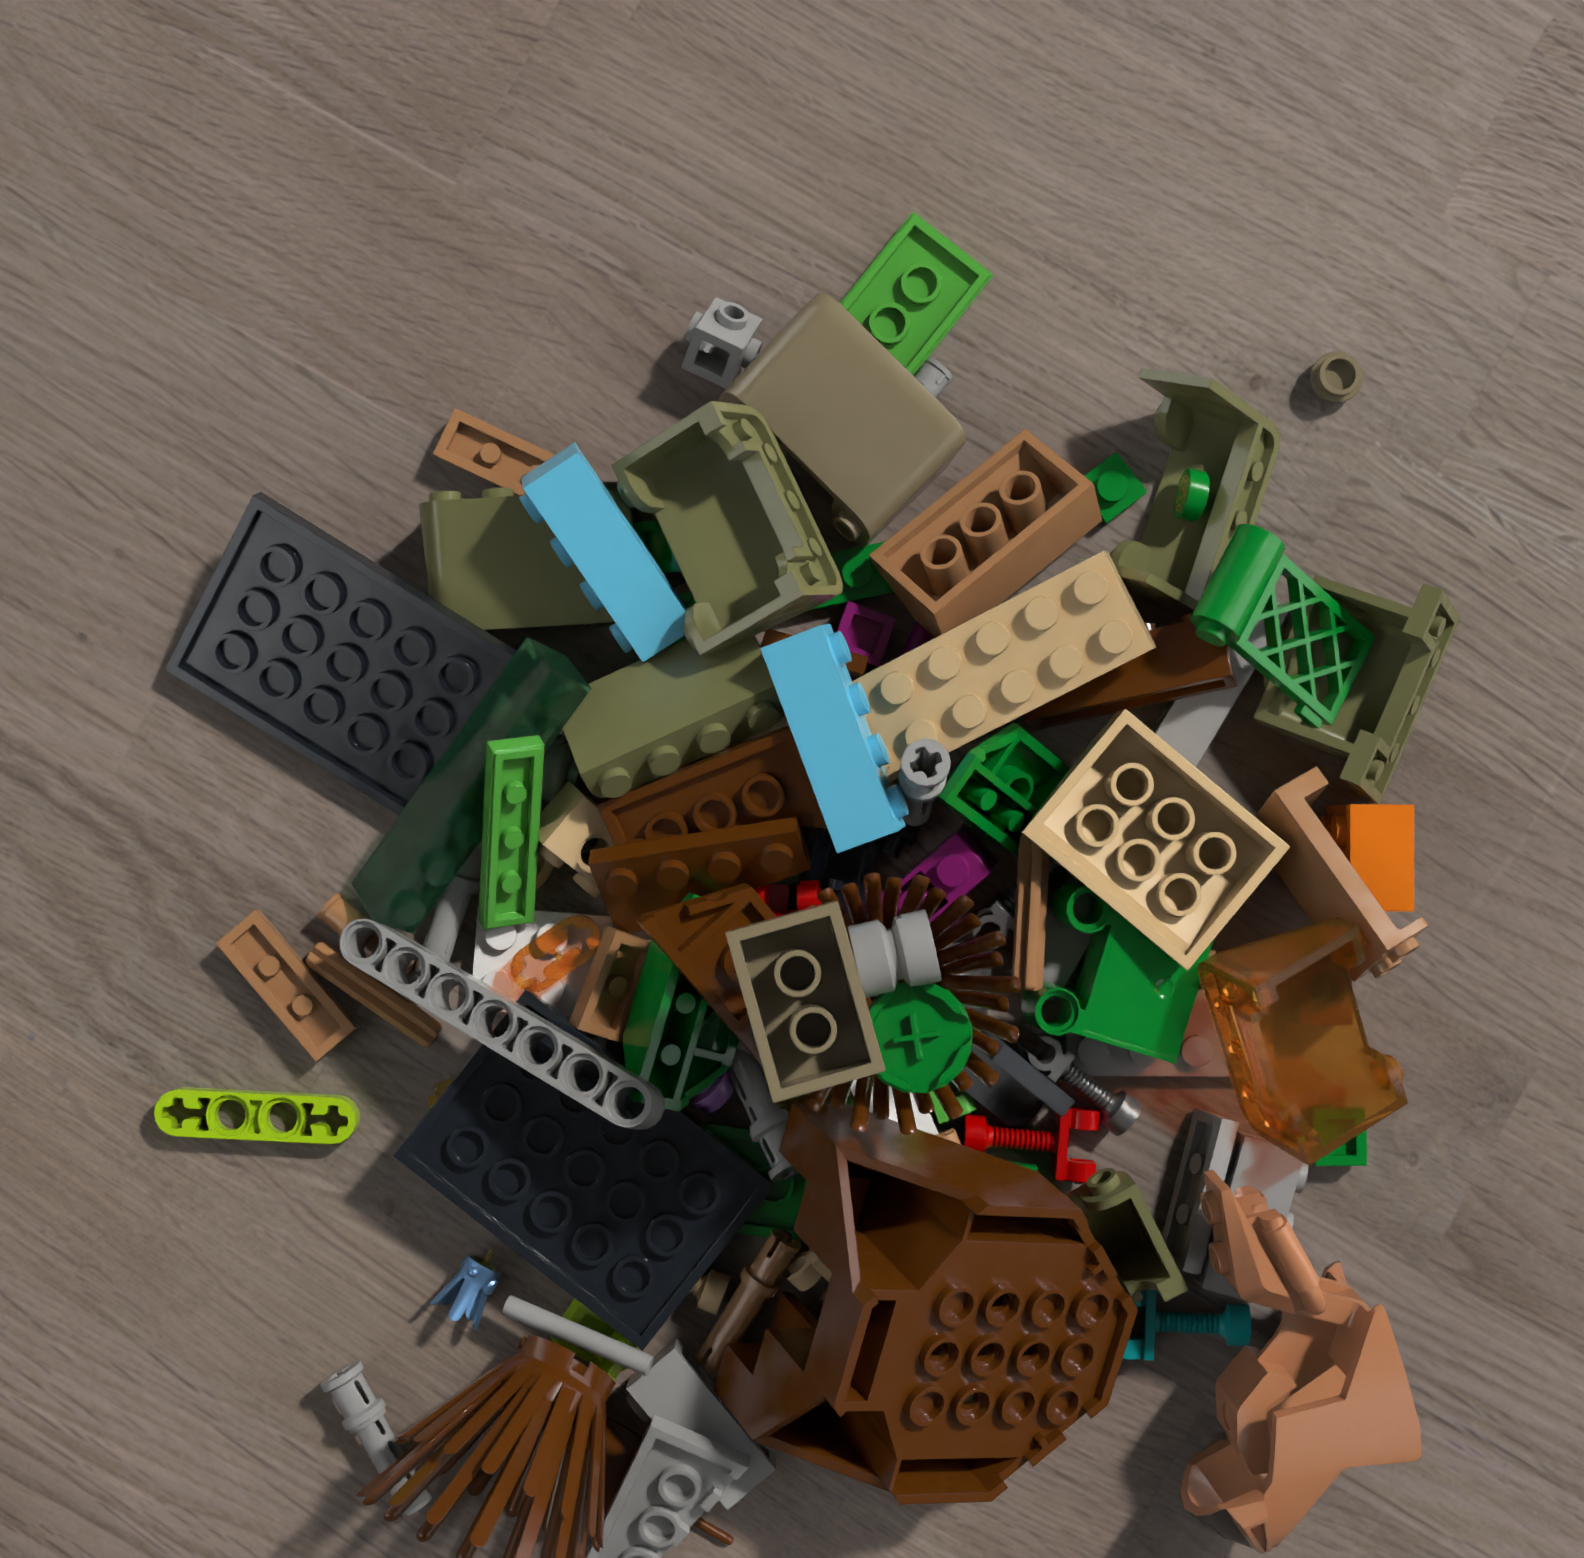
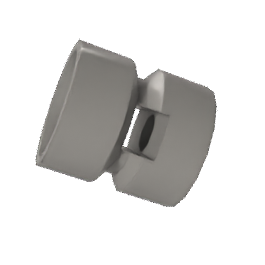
[847,909,941,998]

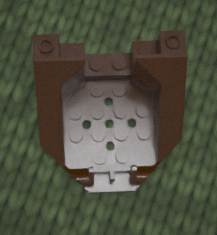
[714,1103,1138,1505]

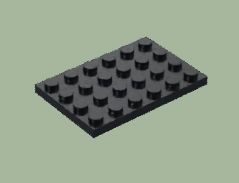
[165,492,529,833]
[393,987,774,1351]

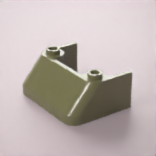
[1077,368,1280,614]

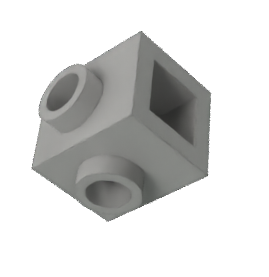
[681,297,763,389]

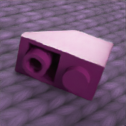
[882,822,998,923]

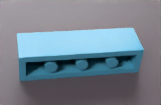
[519,442,687,662]
[760,624,909,853]

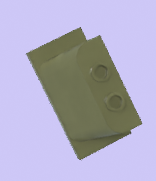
[1253,575,1461,804]

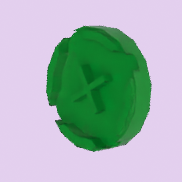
[868,982,973,1093]

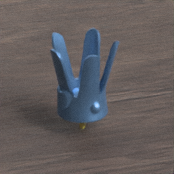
[430,1249,502,1331]

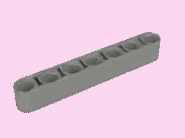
[339,918,665,1130]

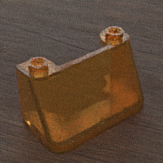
[1197,917,1408,1166]

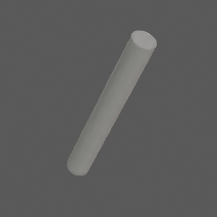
[502,1295,654,1376]

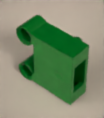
[1021,881,1214,1064]

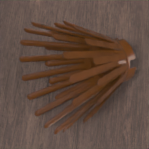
[806,873,1021,1135]
[356,1334,616,1558]

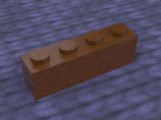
[1023,613,1237,731]

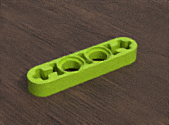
[154,1087,360,1144]

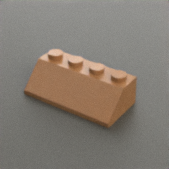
[869,429,1102,638]

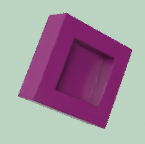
[837,601,897,668]

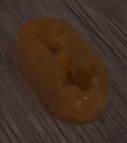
[510,915,602,992]

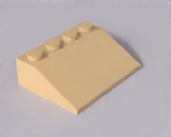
[1021,709,1290,971]

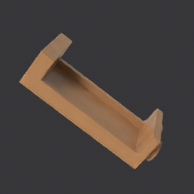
[1255,766,1429,982]

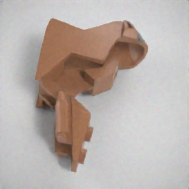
[1180,1170,1422,1554]

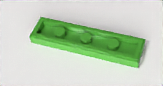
[478,735,545,930]

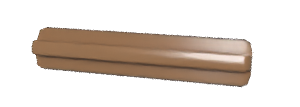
[1012,835,1050,991]
[305,942,443,1047]

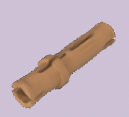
[694,1228,801,1375]

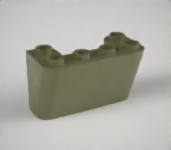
[419,482,636,632]

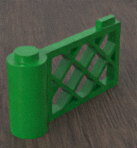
[1190,524,1376,729]

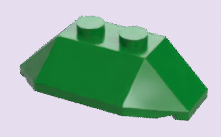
[935,722,1070,885]
[623,893,739,1112]

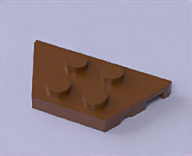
[635,883,777,1067]

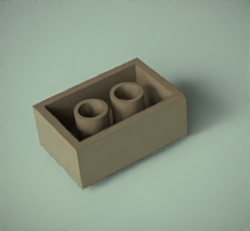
[725,901,886,1103]

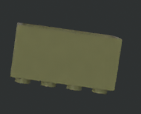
[552,635,784,798]

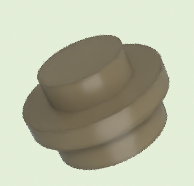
[1310,351,1363,404]

